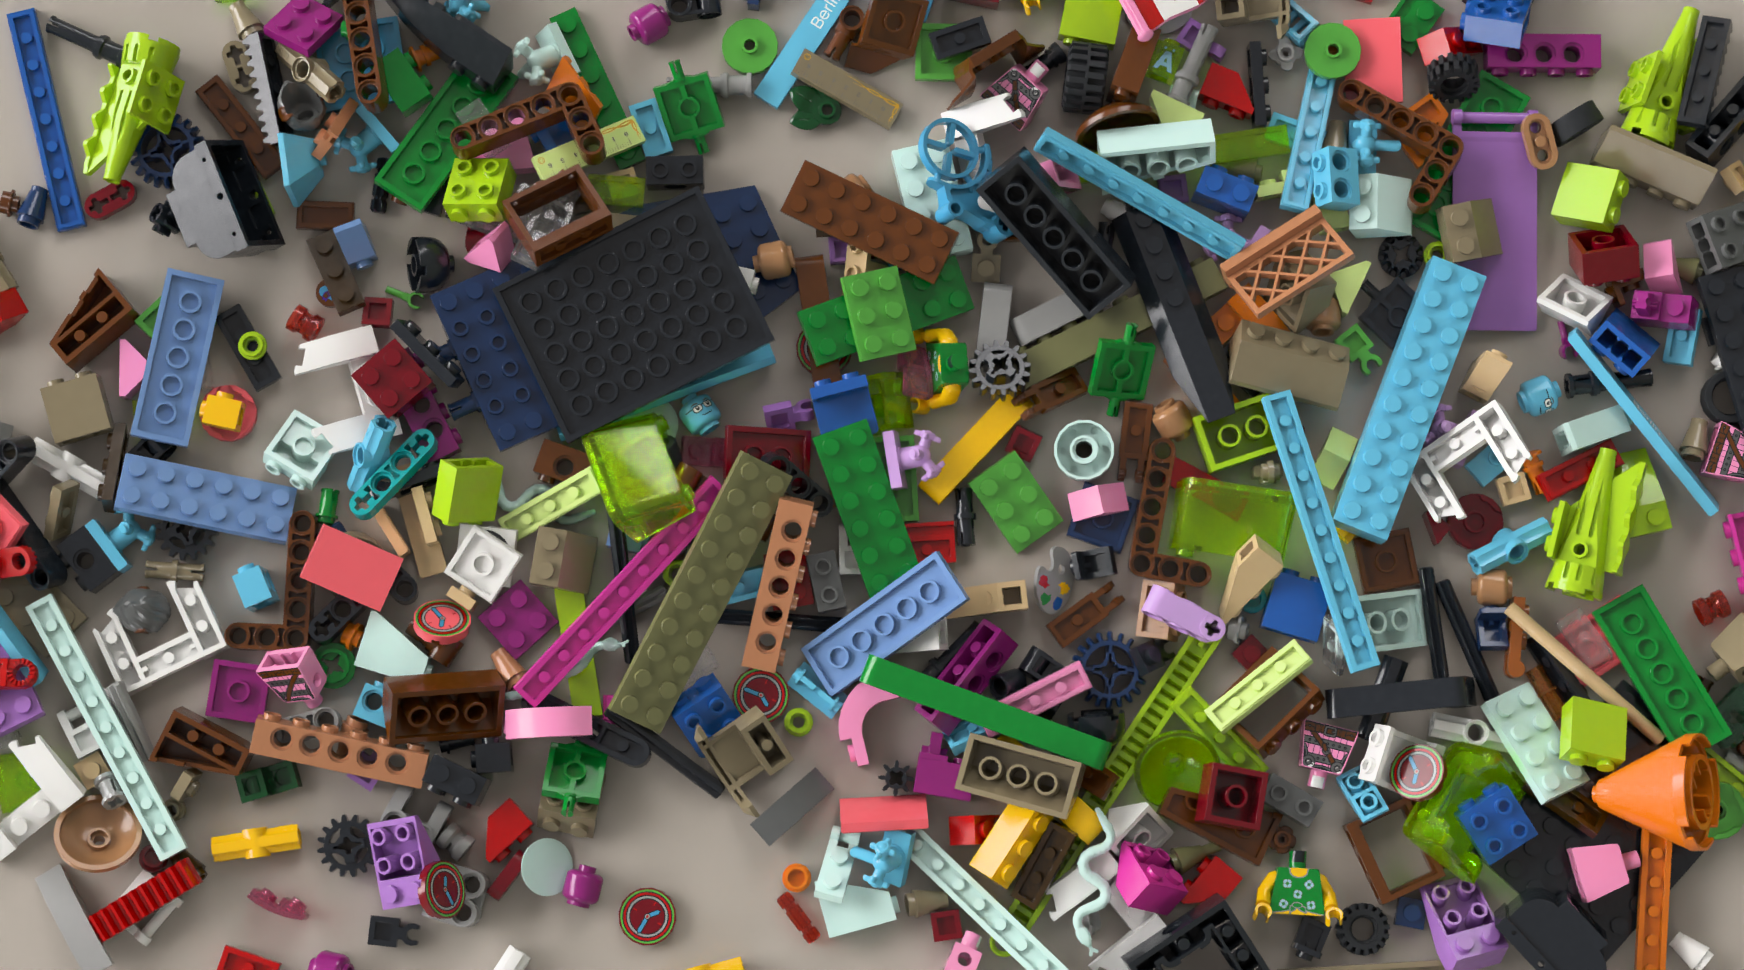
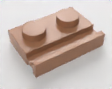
[311,98,359,161]

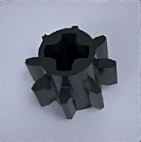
[149,200,180,237]
[878,760,914,796]

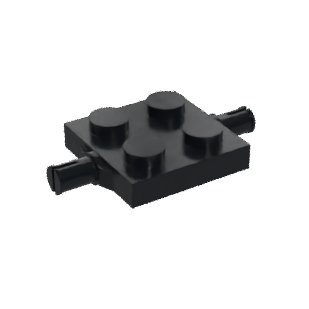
[1358,276,1415,351]

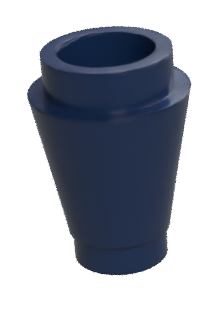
[16,185,48,230]

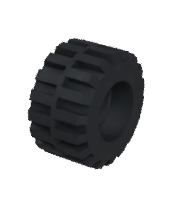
[1061,41,1109,115]

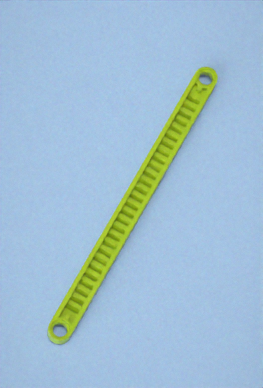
[989,635,1224,957]

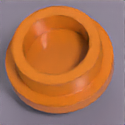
[340,623,364,651]
[782,863,811,892]

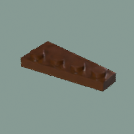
[1156,787,1284,866]

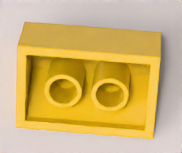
[969,804,1054,889]

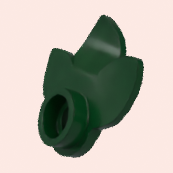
[789,86,841,130]

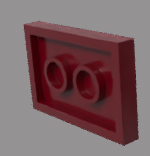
[723,425,811,488]

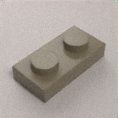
[43,479,80,541]

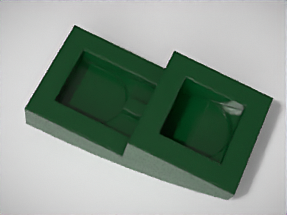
[235,761,303,804]

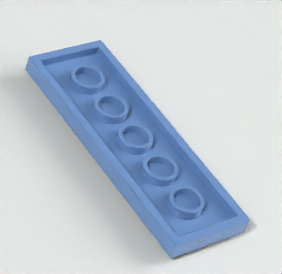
[130,268,225,448]
[114,453,297,545]
[801,551,970,697]

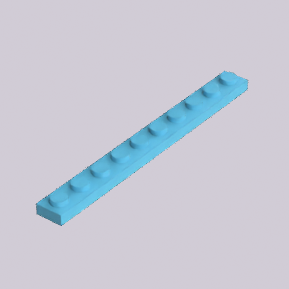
[1261,390,1380,674]

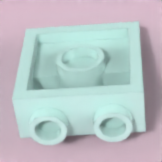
[263,409,335,491]

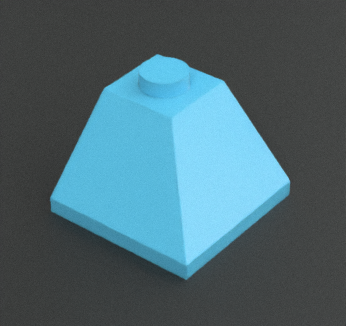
[277,133,327,207]

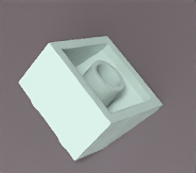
[1349,173,1413,239]

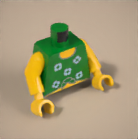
[909,328,969,415]
[1252,850,1343,927]

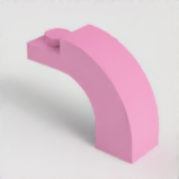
[839,682,901,767]
[503,706,593,740]

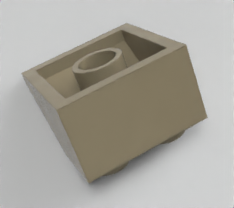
[1435,198,1503,264]
[1263,249,1337,334]
[529,526,598,594]

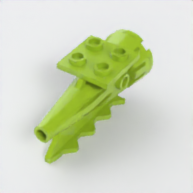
[1617,6,1700,150]
[83,32,185,184]
[1544,447,1647,602]

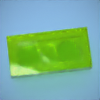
[588,174,646,208]

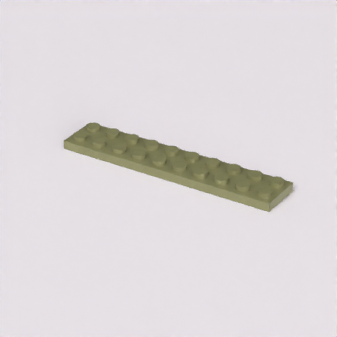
[608,450,793,734]

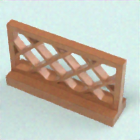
[1219,204,1355,319]

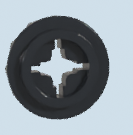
[1378,236,1424,278]

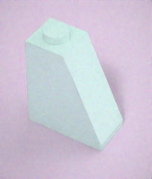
[1552,404,1632,457]
[354,610,434,676]
[814,881,901,938]

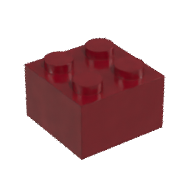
[1568,224,1640,287]
[351,338,436,421]
[1195,762,1269,832]

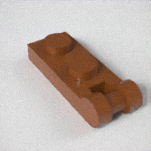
[1503,596,1529,679]

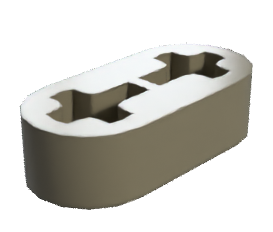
[222,41,257,95]

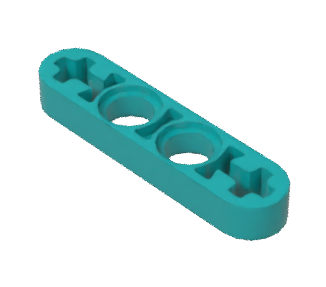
[349,429,438,520]

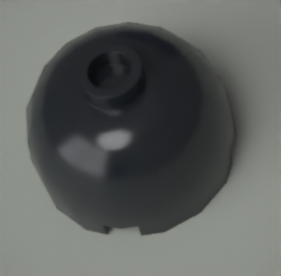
[407,237,455,293]
[1067,709,1125,746]

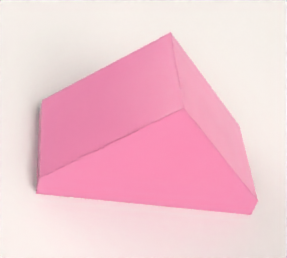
[464,221,516,273]
[1643,239,1683,295]
[119,339,147,400]
[1067,482,1129,522]

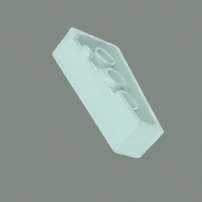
[1097,118,1216,196]

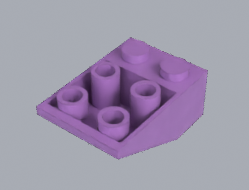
[367,815,440,910]
[1420,873,1509,970]

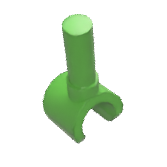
[385,286,424,310]

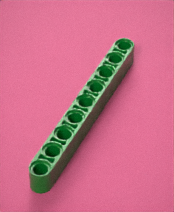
[859,654,1112,771]

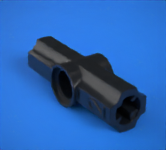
[1357,655,1408,741]

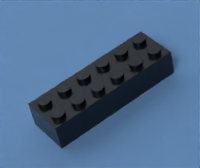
[976,146,1137,320]

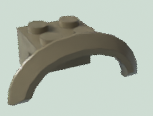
[1215,0,1291,40]
[694,705,794,817]

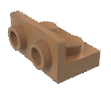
[1135,579,1187,642]

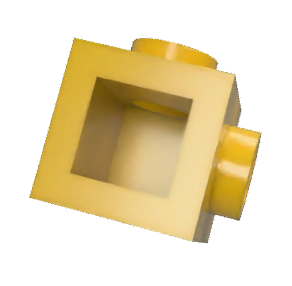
[199,391,246,433]

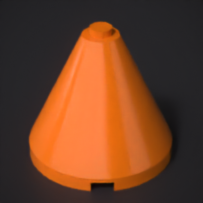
[1592,733,1720,851]

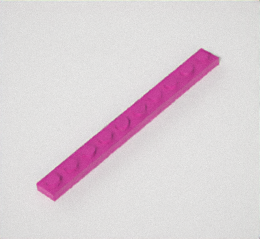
[513,475,722,708]

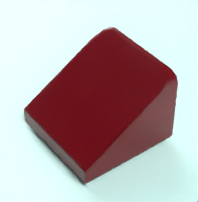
[1422,510,1451,546]

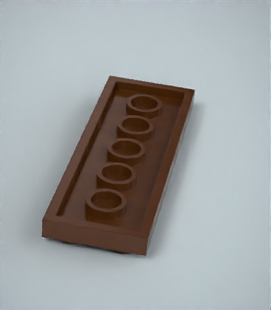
[780,160,960,285]

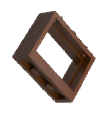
[1106,26,1161,103]
[502,164,613,267]
[1215,646,1325,760]
[1342,797,1447,905]

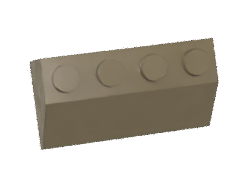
[1588,124,1718,211]
[1229,319,1350,412]
[954,732,1086,820]

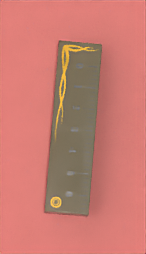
[790,48,904,130]

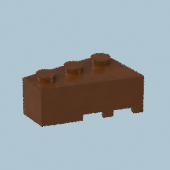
[49,268,140,373]
[148,706,254,776]

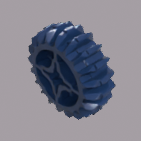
[130,114,205,190]
[1072,631,1147,709]

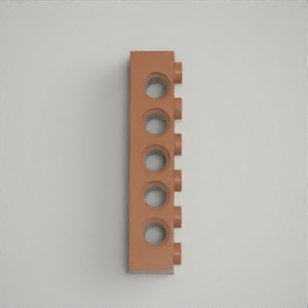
[741,495,818,673]
[249,711,430,789]

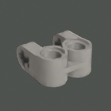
[380,784,454,846]
[421,860,490,927]

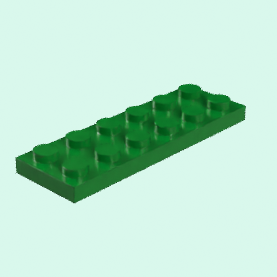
[1412,70,1531,242]
[374,72,519,214]
[797,255,975,367]
[812,418,919,598]
[1591,584,1733,750]

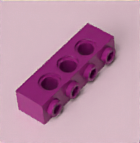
[1483,33,1601,78]
[403,347,463,463]
[914,618,1019,736]

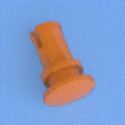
[408,44,440,73]
[1522,449,1545,495]

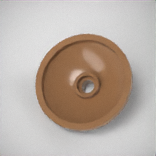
[54,794,143,873]

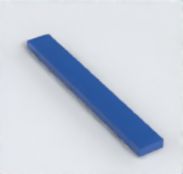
[6,8,87,233]

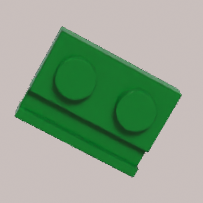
[1389,0,1445,57]

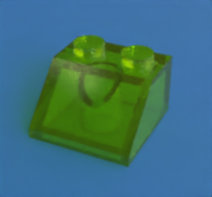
[866,372,914,436]

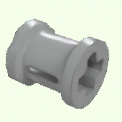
[94,771,128,810]

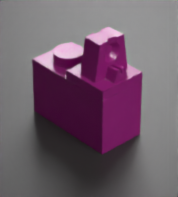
[1630,290,1699,331]
[913,731,971,802]

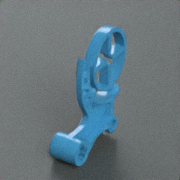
[918,118,1013,244]

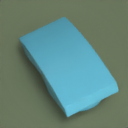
[1336,765,1389,824]

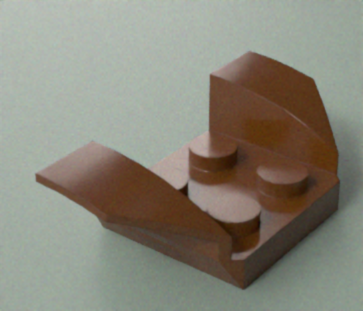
[844,0,929,74]
[947,29,1045,111]

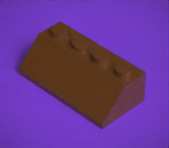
[382,669,506,745]

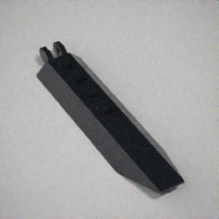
[1112,201,1235,423]

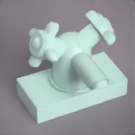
[513,22,581,86]

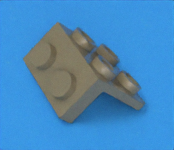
[537,774,606,838]

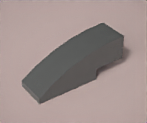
[750,767,834,846]

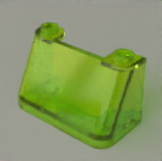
[581,412,697,543]
[1168,477,1296,562]
[1403,742,1526,884]

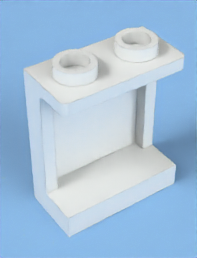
[1358,723,1446,802]

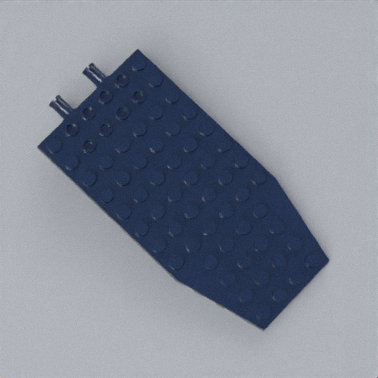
[430,185,799,453]

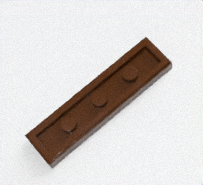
[195,75,282,181]

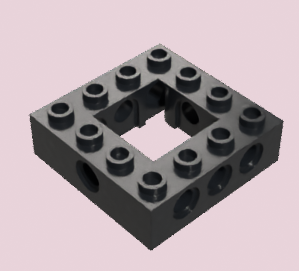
[1121,893,1270,970]

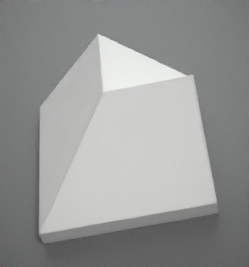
[1108,802,1174,858]

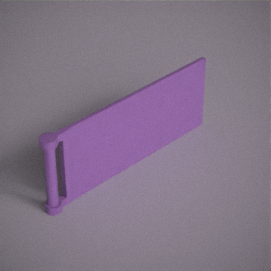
[1451,109,1538,331]

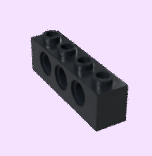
[1685,76,1744,167]

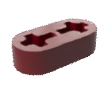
[84,179,137,221]
[487,849,525,901]

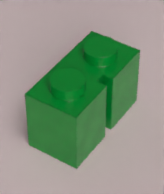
[370,47,433,118]

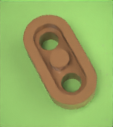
[1521,113,1558,170]

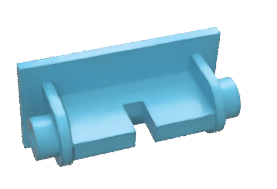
[787,661,848,719]

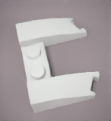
[941,93,1026,213]
[294,325,403,455]
[1410,399,1533,523]
[92,581,231,696]
[0,735,87,861]
[1046,851,1166,970]

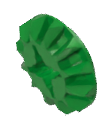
[314,643,357,689]

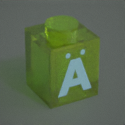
[1145,38,1185,86]

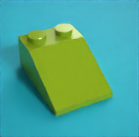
[1614,448,1672,539]

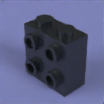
[422,754,492,809]

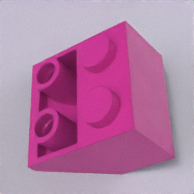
[1116,841,1188,916]

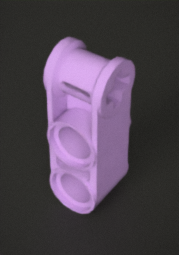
[1141,584,1226,643]

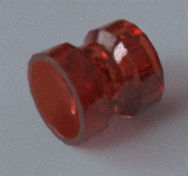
[285,304,325,342]
[1692,589,1732,627]

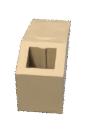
[1458,349,1513,404]
[1219,534,1284,624]
[946,580,1028,619]

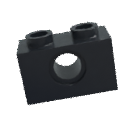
[646,155,705,191]
[56,525,123,594]

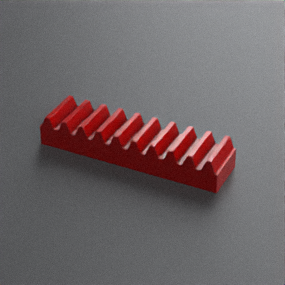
[88,857,203,943]

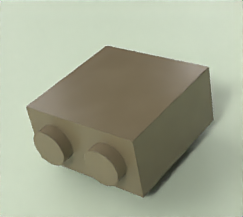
[40,370,114,447]

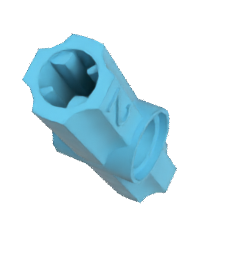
[346,415,397,493]
[1467,517,1553,575]

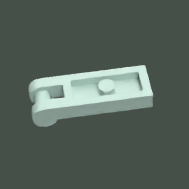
[814,825,862,904]

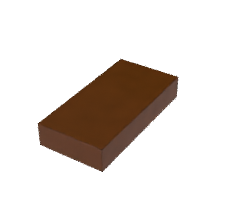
[296,200,355,231]

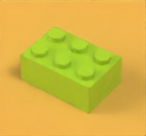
[1192,393,1278,475]

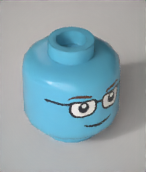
[1516,375,1562,417]
[679,393,721,437]

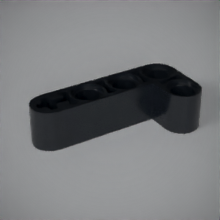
[308,567,419,645]

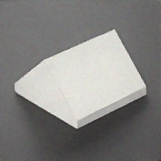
[1536,273,1613,336]

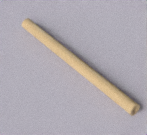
[1504,602,1665,745]

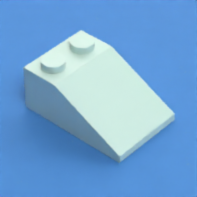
[1333,588,1428,656]

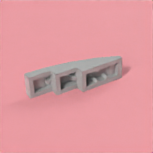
[35,864,114,970]

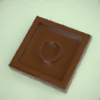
[1352,527,1420,595]

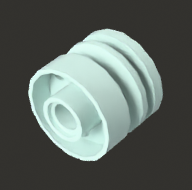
[1054,420,1114,481]

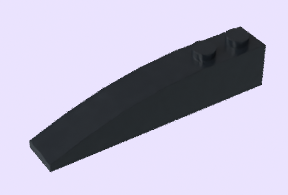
[385,0,513,95]

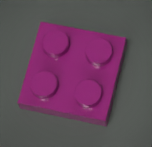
[263,0,344,58]
[477,579,559,661]
[205,659,270,723]

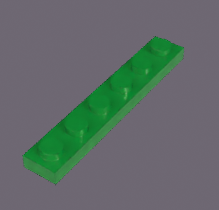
[549,7,646,170]

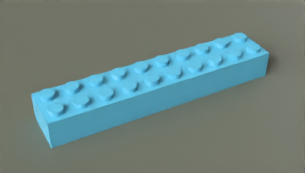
[1331,255,1487,545]

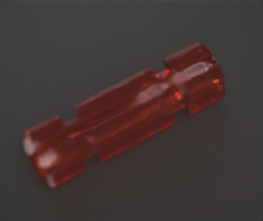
[777,892,820,944]

